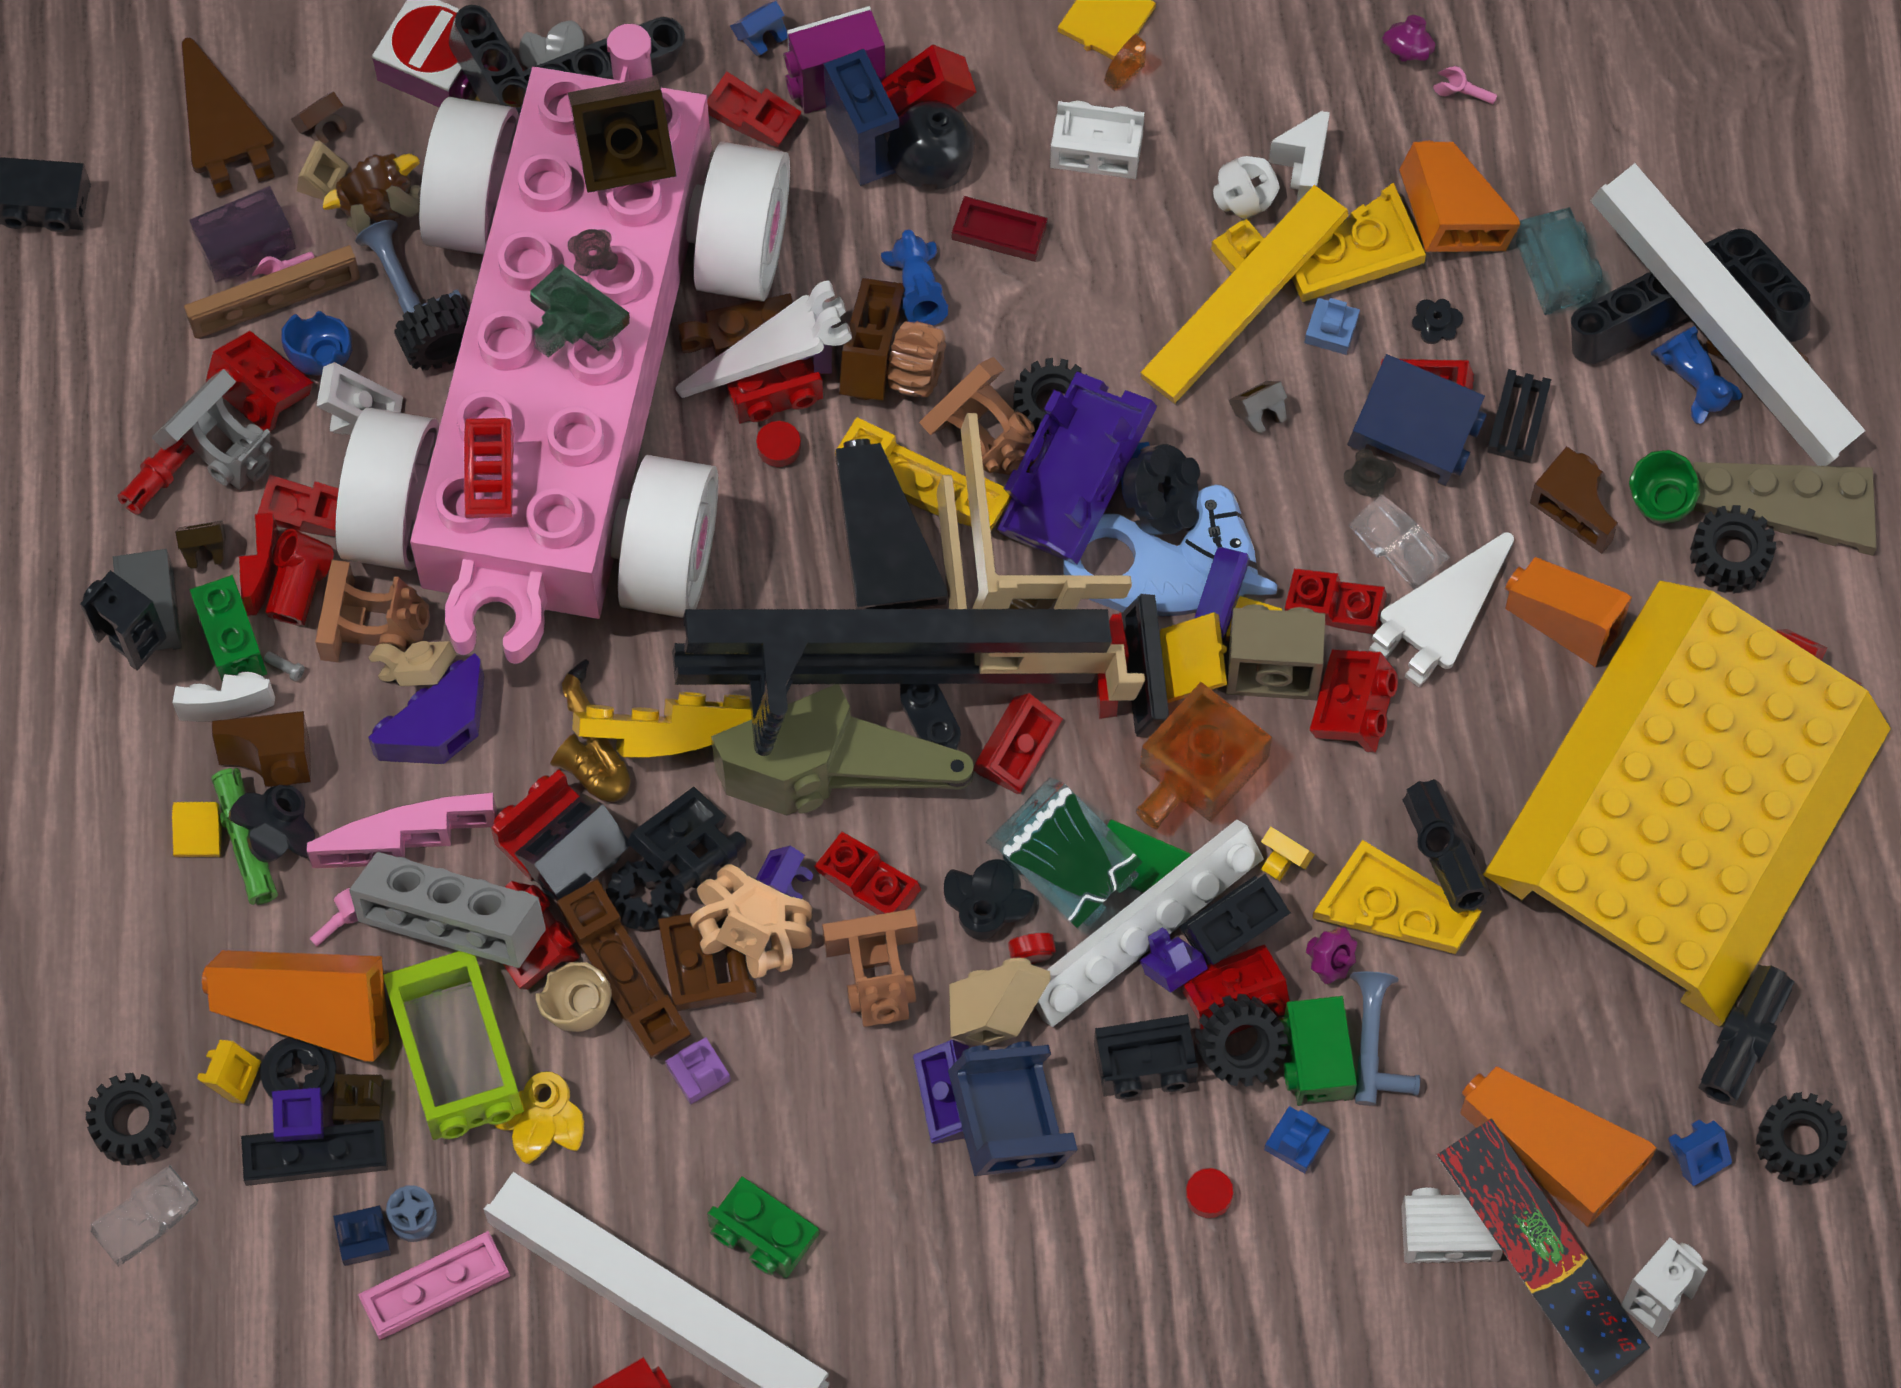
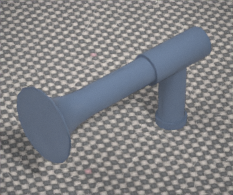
[355,220,462,314]
[1350,971,1420,1106]

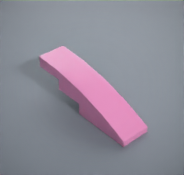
[307,793,497,868]

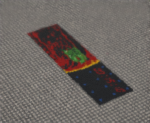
[1437,1118,1650,1386]

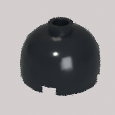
[887,101,975,189]

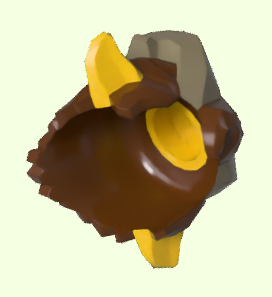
[323,153,421,235]

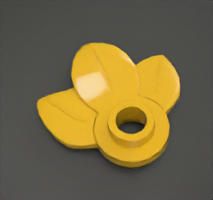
[495,1071,584,1164]

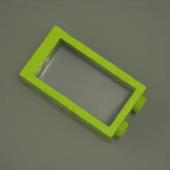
[383,951,524,1140]

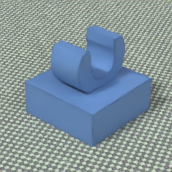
[1304,298,1360,355]

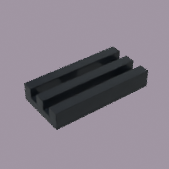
[1487,369,1552,463]

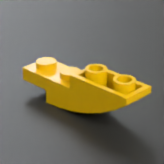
[572,692,752,757]

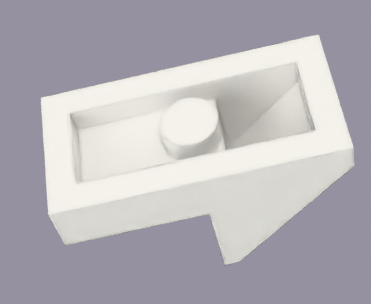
[1269,111,1330,203]
[316,362,403,435]

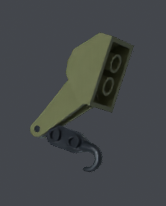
[711,684,974,816]

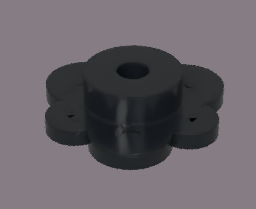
[1412,299,1463,344]

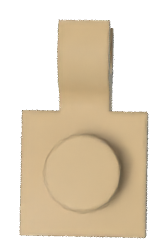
[368,641,457,686]

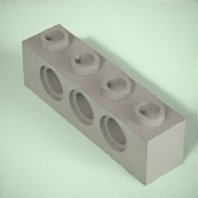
[349,852,546,968]

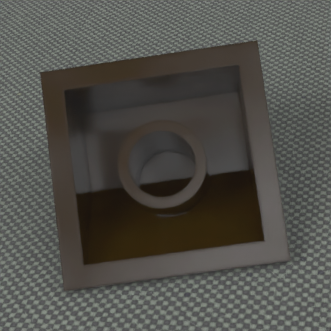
[567,76,677,193]

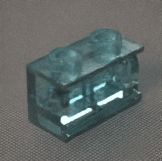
[1516,207,1603,315]

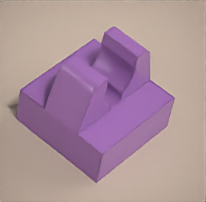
[666,1037,731,1105]

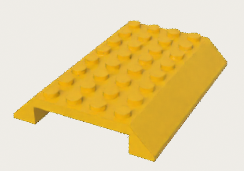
[1483,581,1891,1027]

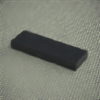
[1122,594,1170,738]
[241,1120,388,1186]

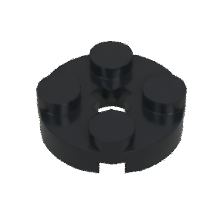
[1123,444,1200,535]

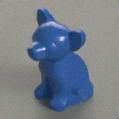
[881,229,948,326]
[1651,326,1742,424]

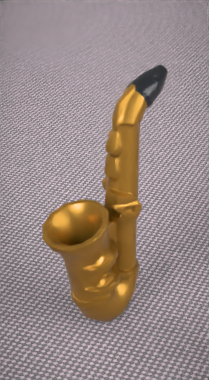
[550,659,631,802]

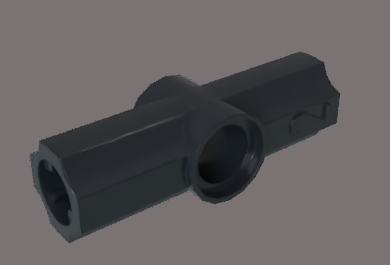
[1402,779,1491,913]
[1698,964,1795,1106]

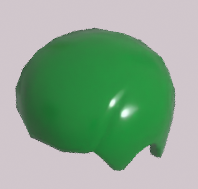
[1629,450,1700,524]

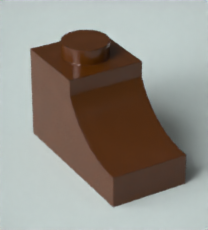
[1530,446,1618,554]
[212,711,311,787]

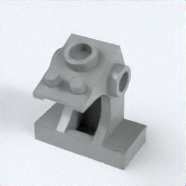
[151,369,273,490]

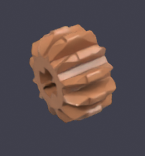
[886,321,946,397]

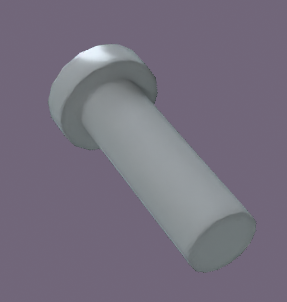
[264,651,305,681]

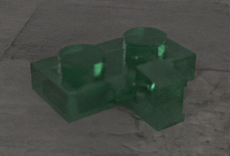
[530,263,630,358]

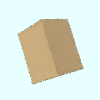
[297,141,349,200]

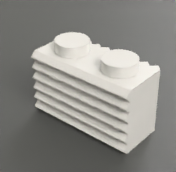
[1401,1188,1503,1263]

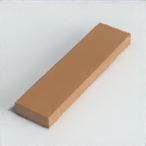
[183,245,360,338]

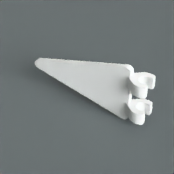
[676,280,852,398]
[1369,532,1514,687]

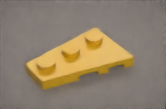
[1292,182,1426,302]
[1312,840,1482,954]

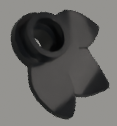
[229,785,316,862]
[944,859,1035,940]

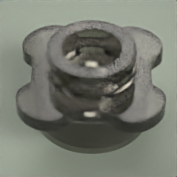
[567,229,618,276]
[1343,449,1396,498]

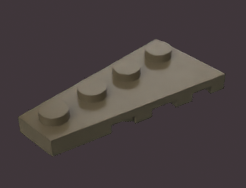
[1693,462,1876,556]

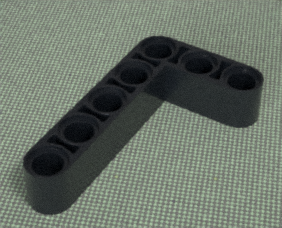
[448,5,685,116]
[1571,229,1810,364]

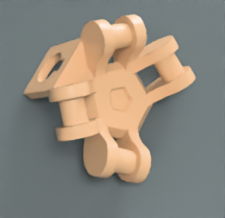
[690,864,812,979]

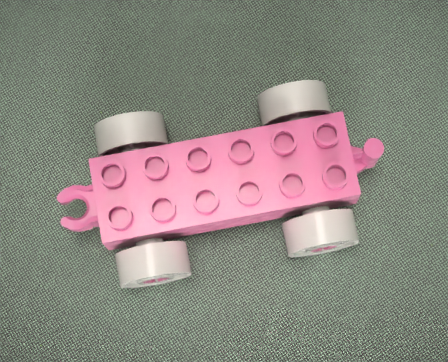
[336,24,790,664]

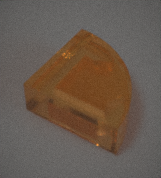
[1104,34,1146,91]

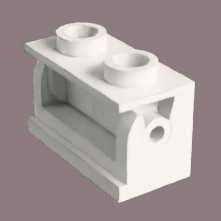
[1050,101,1144,179]
[1621,1238,1708,1337]

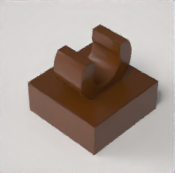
[291,91,347,145]

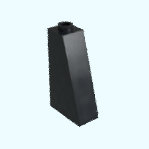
[835,439,947,609]

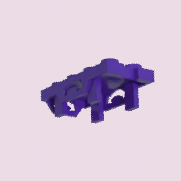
[997,371,1157,565]

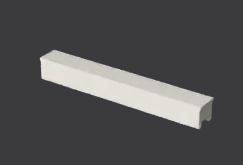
[1590,163,1865,466]
[484,1172,829,1388]

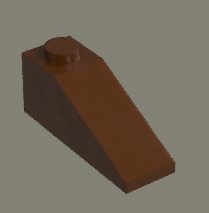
[839,278,905,400]

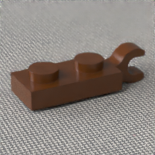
[678,293,793,357]

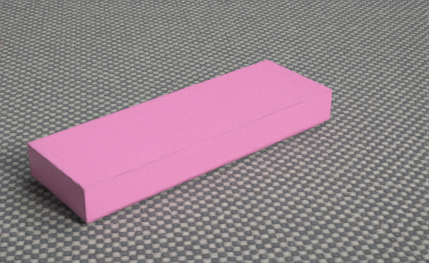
[358,1231,510,1340]

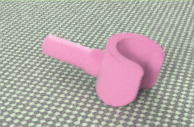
[1433,66,1497,104]
[252,252,315,276]
[309,888,358,947]

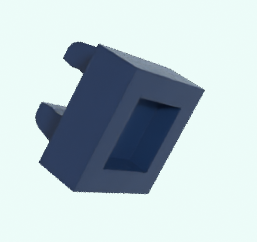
[333,1205,391,1266]

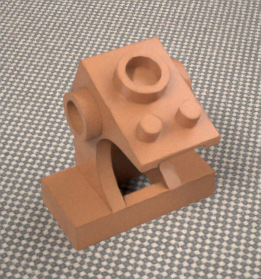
[919,357,1035,475]
[315,560,430,662]
[822,909,918,1027]

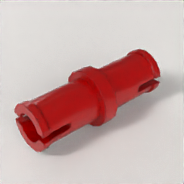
[117,438,195,515]

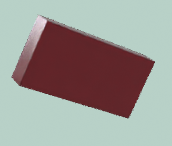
[952,196,1048,262]

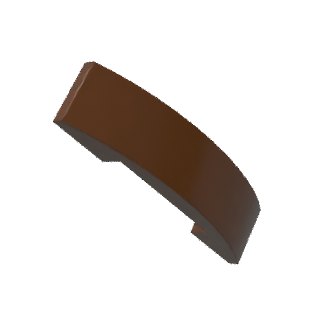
[557,879,691,1059]

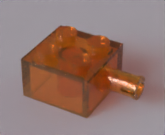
[1136,682,1272,829]

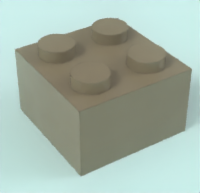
[1226,604,1325,700]

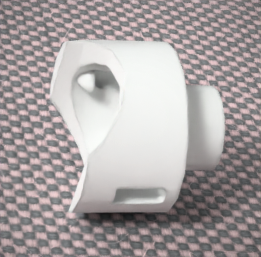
[1213,156,1280,219]

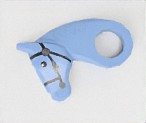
[1063,484,1278,616]

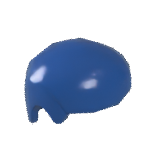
[281,311,353,375]

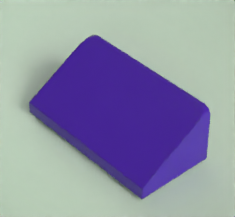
[1194,547,1250,641]
[913,1040,969,1144]

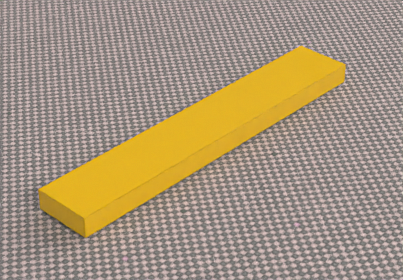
[1140,185,1349,404]

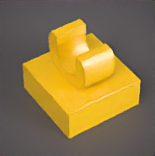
[1211,219,1264,274]
[1261,826,1315,881]
[197,1040,261,1104]

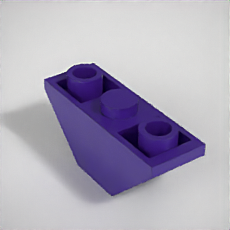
[368,653,485,764]

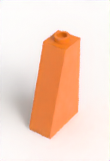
[202,950,389,1061]
[1460,1066,1657,1227]

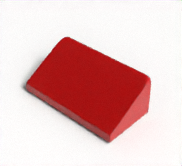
[974,693,1063,794]

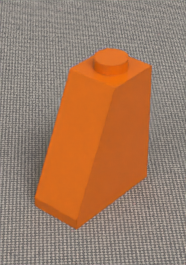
[1399,140,1521,252]
[1505,557,1632,667]

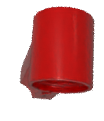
[265,528,334,626]

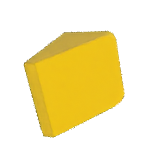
[172,802,222,857]

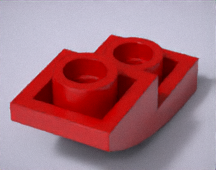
[1285,568,1387,634]
[814,831,921,915]

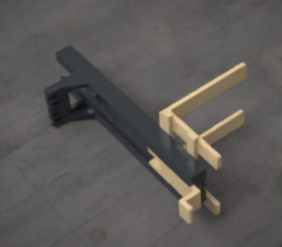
[672,413,1145,756]

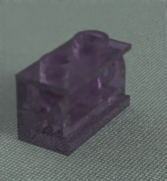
[189,186,296,282]

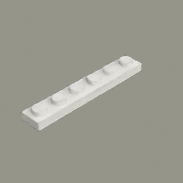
[1035,819,1264,1027]

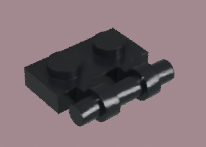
[627,787,747,894]

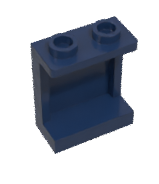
[824,49,899,186]
[1347,354,1487,486]
[948,1041,1078,1176]

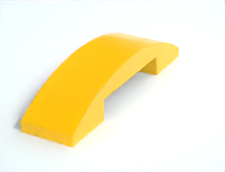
[835,417,1012,530]

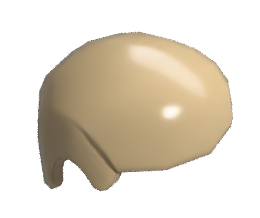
[535,962,612,1032]

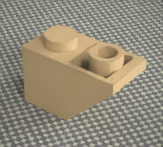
[949,958,1051,1046]

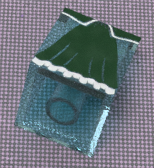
[986,777,1142,928]

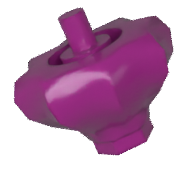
[1382,14,1435,62]
[1306,927,1358,984]

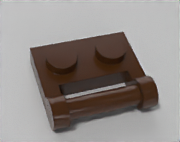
[658,913,757,1011]

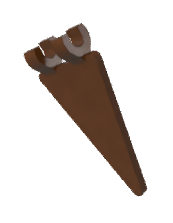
[182,38,275,197]

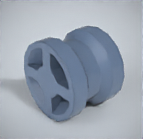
[386,1185,437,1242]

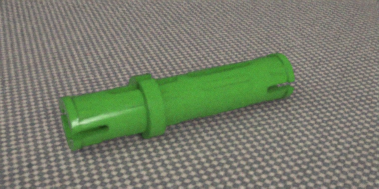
[211,768,278,905]

